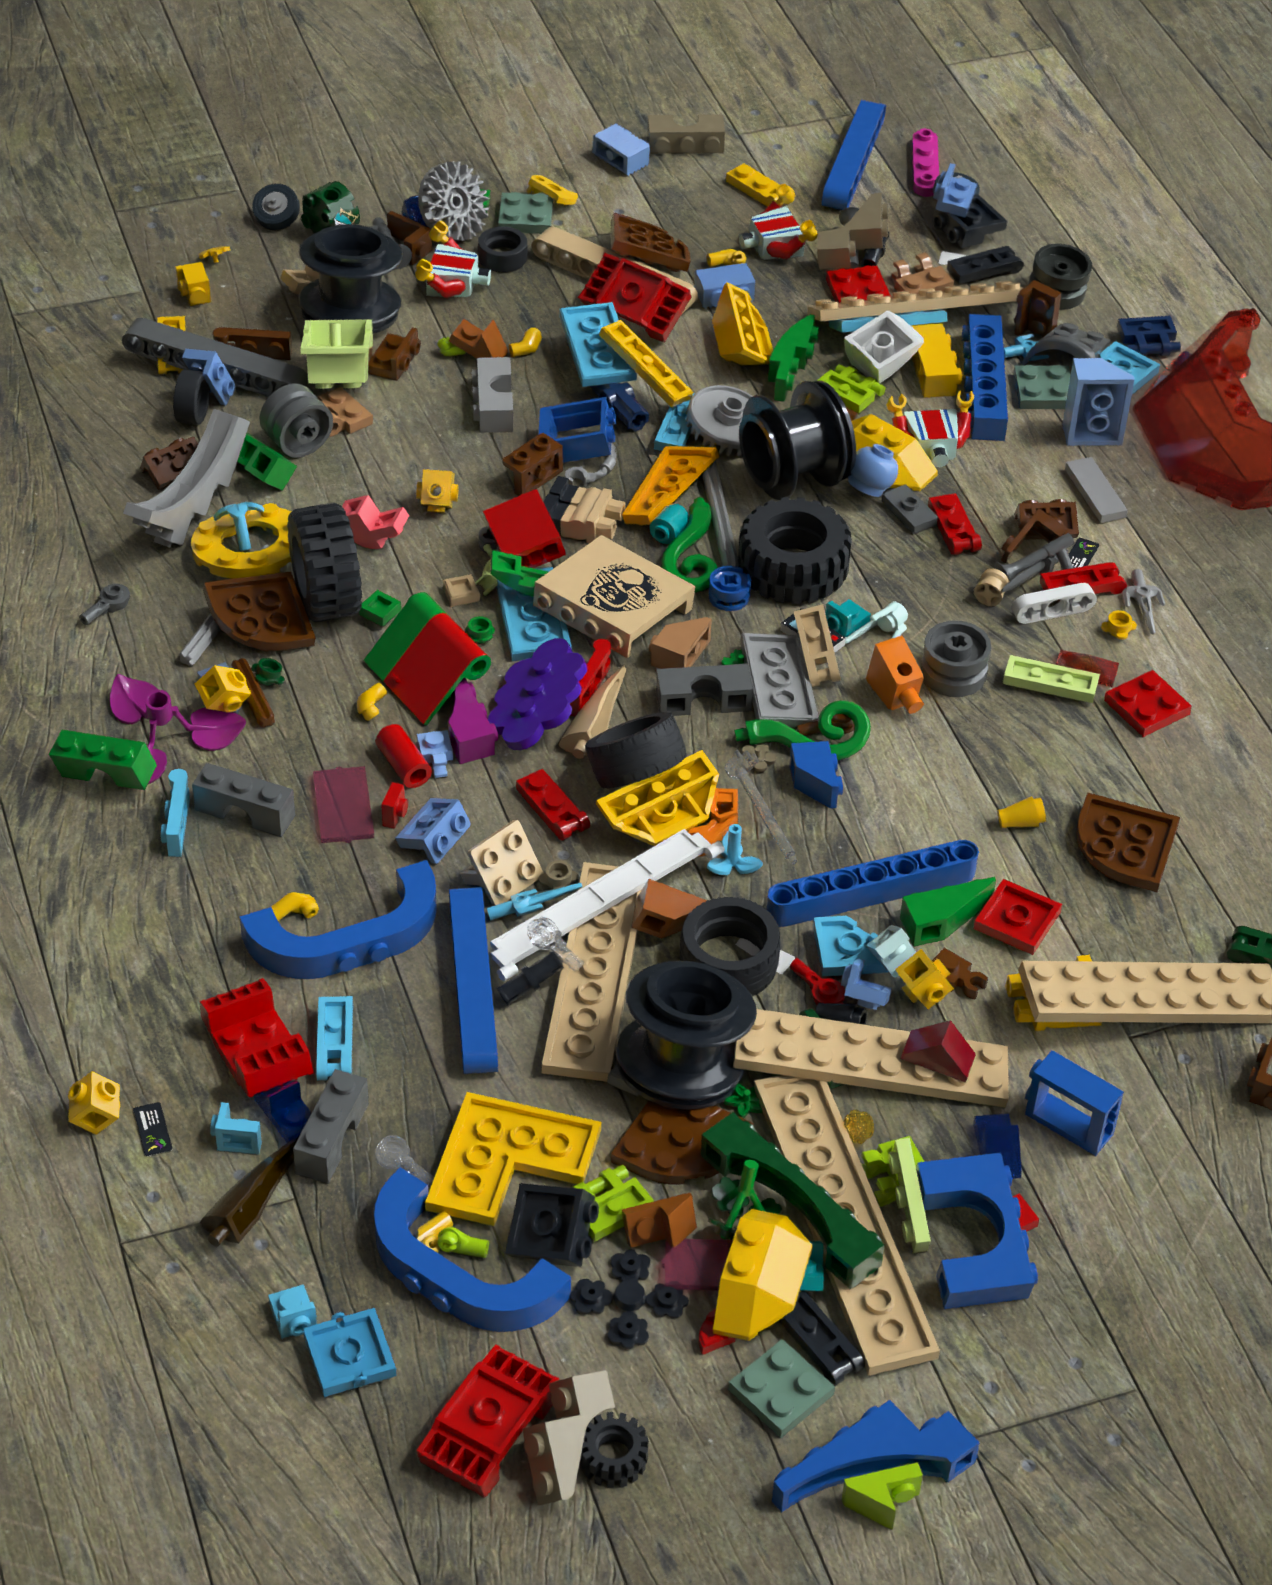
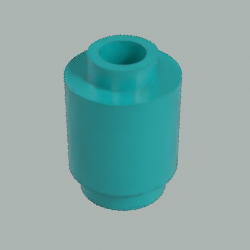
[650,504,689,544]

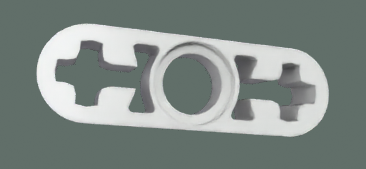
[1011,583,1097,624]

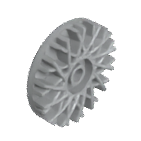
[419,161,489,242]
[685,385,752,456]

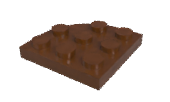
[611,212,691,272]
[203,571,316,651]
[1076,792,1180,893]
[611,1100,754,1185]

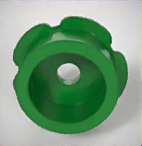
[465,616,495,644]

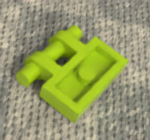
[818,364,886,414]
[572,1165,654,1242]

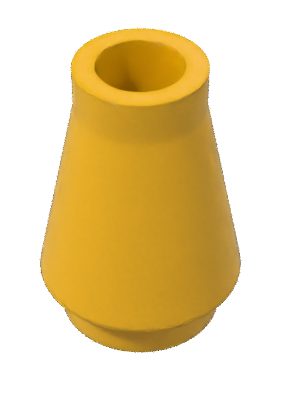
[997,796,1046,829]

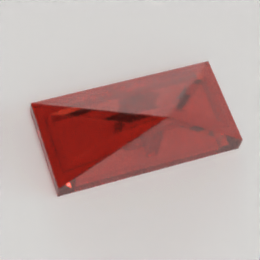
[1056,650,1119,687]

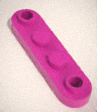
[912,128,939,197]

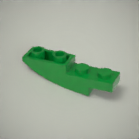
[768,314,819,402]

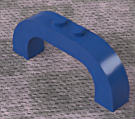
[240,860,437,979]
[374,1167,571,1332]

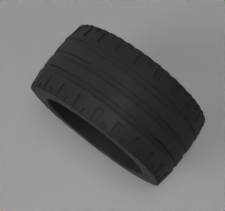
[585,712,687,789]
[680,897,781,997]

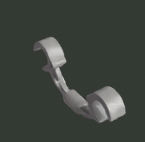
[565,430,616,487]

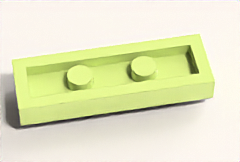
[1003,655,1100,703]
[888,1138,931,1253]

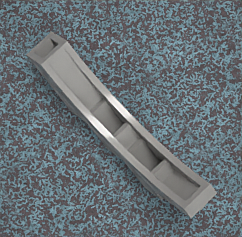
[123,409,250,547]

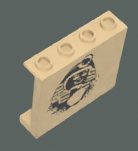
[533,535,695,658]

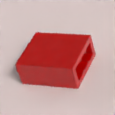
[483,489,566,569]

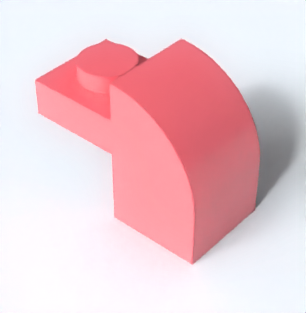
[342,495,409,549]

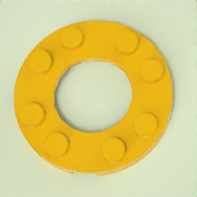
[191,503,292,579]

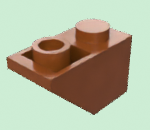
[631,879,707,939]

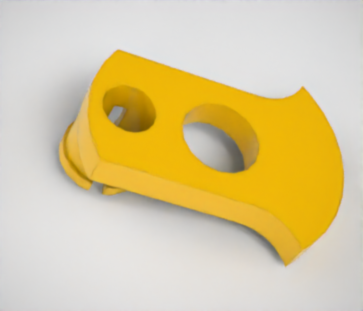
[526,175,578,205]

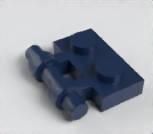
[1117,316,1181,357]

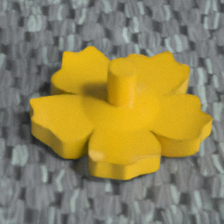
[199,246,231,263]

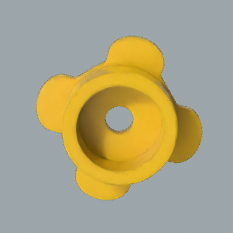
[1101,610,1137,640]

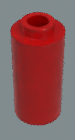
[375,724,432,788]

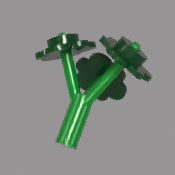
[708,1160,782,1240]

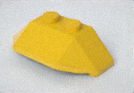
[712,282,773,366]
[851,414,938,491]
[596,750,719,846]
[713,1209,812,1341]

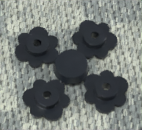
[570,1249,689,1349]

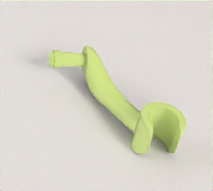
[475,544,498,596]

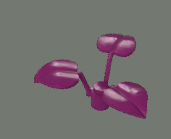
[110,674,246,784]

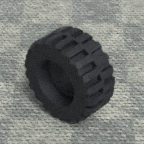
[738,497,852,604]
[287,503,362,622]

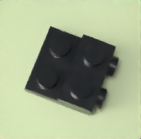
[932,194,1008,248]
[505,1183,599,1267]

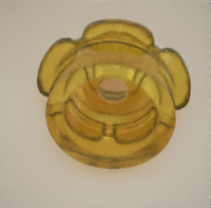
[843,1109,874,1144]

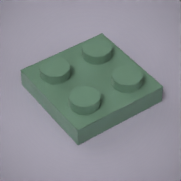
[499,192,553,234]
[1013,365,1071,409]
[728,1339,835,1438]

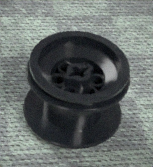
[298,224,403,334]
[739,380,856,501]
[616,961,757,1110]

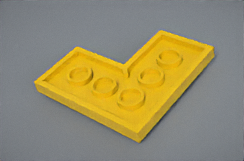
[425,1092,601,1226]

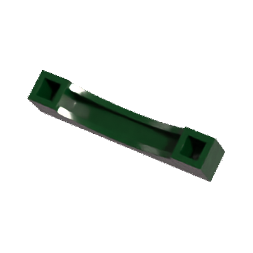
[700,1112,885,1290]

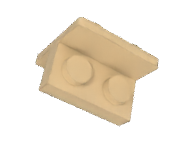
[460,820,543,906]

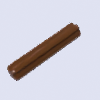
[231,658,275,728]

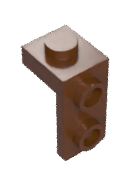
[387,211,432,265]
[1001,508,1067,563]
[1247,1037,1272,1111]

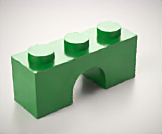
[237,432,297,490]
[49,729,157,790]

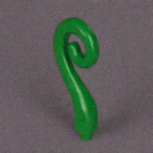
[661,497,717,593]
[734,700,871,760]

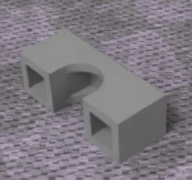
[472,357,513,433]

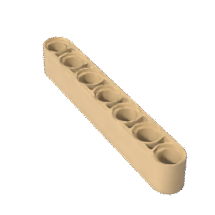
[531,226,698,315]

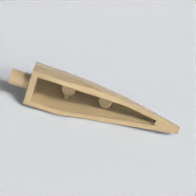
[559,665,626,759]

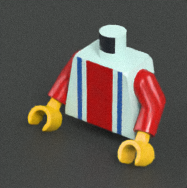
[739,183,818,260]
[415,221,491,298]
[887,390,974,467]

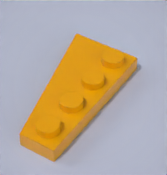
[622,446,719,525]

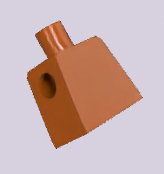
[866,635,924,714]

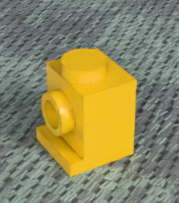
[175,262,211,306]

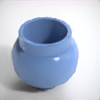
[848,444,898,497]

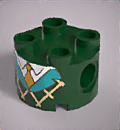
[301,181,360,234]

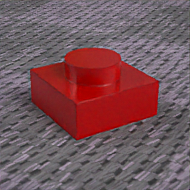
[381,782,409,829]

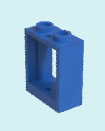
[538,397,616,463]
[1025,1050,1124,1156]

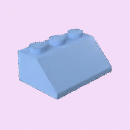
[1062,358,1135,446]

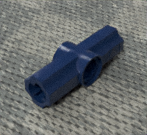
[590,382,649,432]

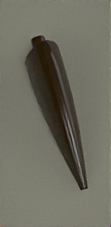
[200,1134,301,1247]

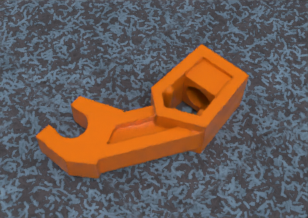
[688,788,738,856]

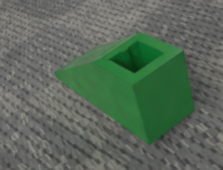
[900,877,996,947]

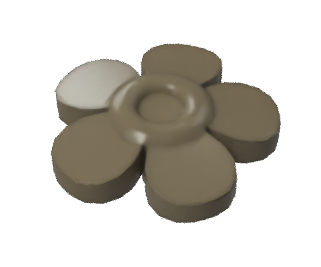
[740,743,776,772]

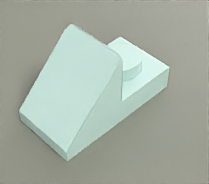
[866,925,916,977]

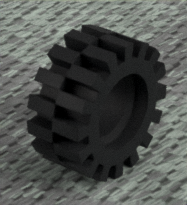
[580,1412,649,1488]

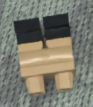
[543,476,625,543]

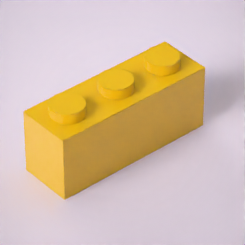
[911,323,962,398]

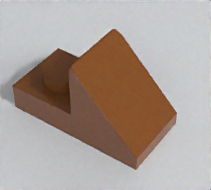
[449,319,508,359]
[622,1192,697,1248]

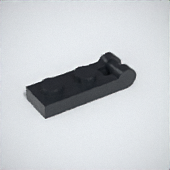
[947,246,1024,284]
[778,1290,865,1386]

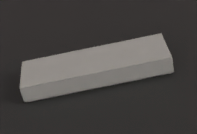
[1065,457,1128,523]

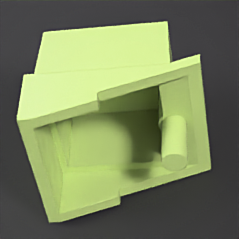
[301,319,373,389]

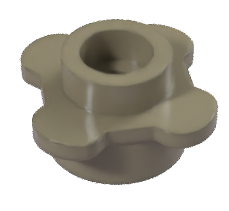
[539,861,578,889]

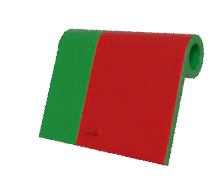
[364,592,491,725]

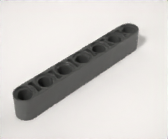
[122,317,308,397]

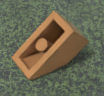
[649,617,712,669]

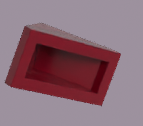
[900,1020,976,1083]

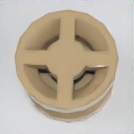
[974,569,1009,606]

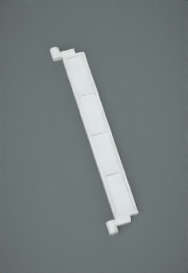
[490,829,725,982]

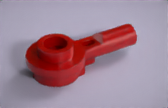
[790,958,845,1005]

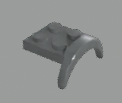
[1022,323,1111,366]

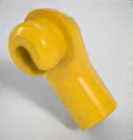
[706,249,746,267]
[509,327,542,358]
[357,683,387,721]
[271,892,319,921]

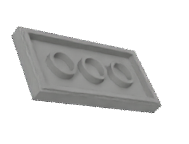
[740,633,819,727]

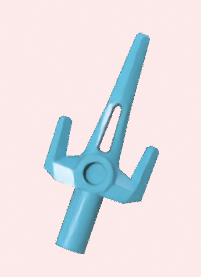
[1004,334,1049,361]
[487,883,582,920]

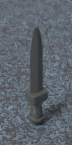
[1002,548,1069,592]

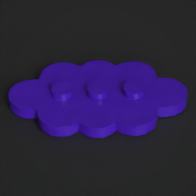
[488,638,587,750]

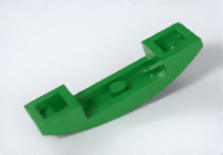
[491,550,548,597]

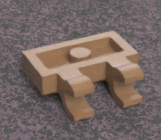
[892,252,954,295]
[318,387,373,437]

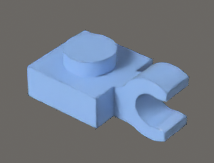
[417,730,453,778]

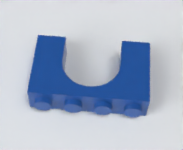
[916,1153,1038,1309]

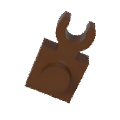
[932,948,988,1000]

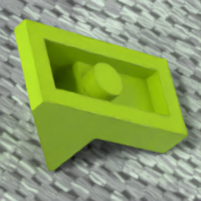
[841,1462,923,1529]

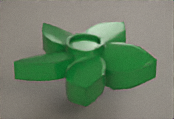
[724,1083,763,1119]

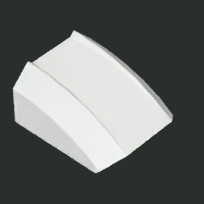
[844,311,924,384]

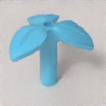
[213,502,264,551]
[707,824,763,875]

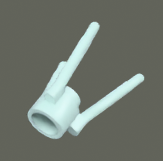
[845,601,908,644]

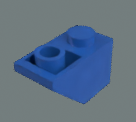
[789,741,843,808]

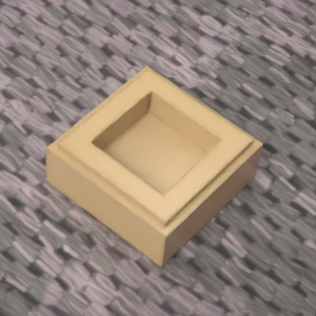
[443,574,480,607]

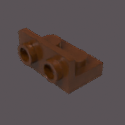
[1014,280,1061,337]
[368,327,421,381]
[502,433,563,496]
[140,436,198,490]
[1014,499,1079,540]

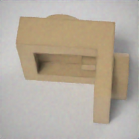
[280,266,319,294]

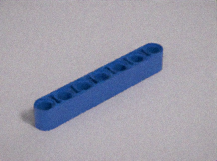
[822,100,886,210]
[766,840,979,927]
[449,887,498,1074]

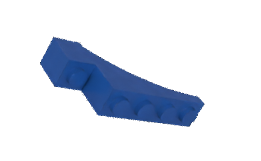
[771,1400,980,1512]

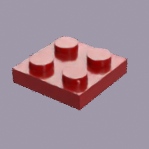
[826,266,891,303]
[1104,670,1192,737]
[973,879,1062,955]

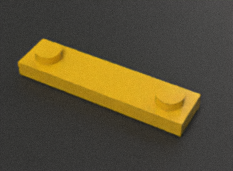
[599,320,694,408]

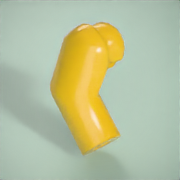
[416,1211,453,1253]

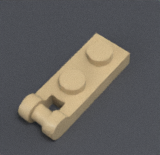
[794,605,841,687]

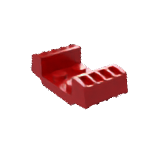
[578,253,692,343]
[200,978,314,1098]
[416,1344,560,1498]

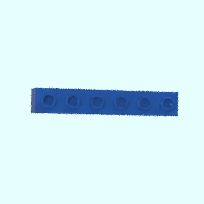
[962,314,1008,441]

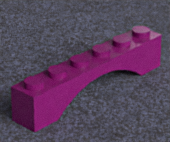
[448,678,498,764]

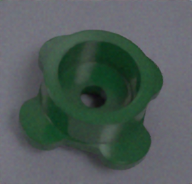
[251,658,285,686]

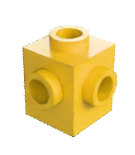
[416,469,459,513]
[195,665,251,712]
[895,949,954,1009]
[68,1071,120,1135]

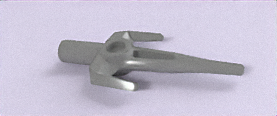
[1122,569,1165,635]

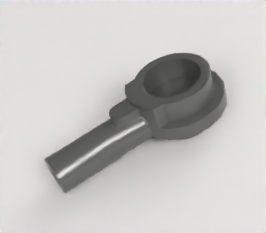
[79,583,130,625]

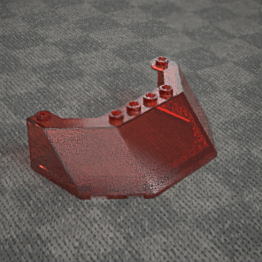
[1133,308,1272,510]

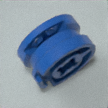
[709,566,751,611]

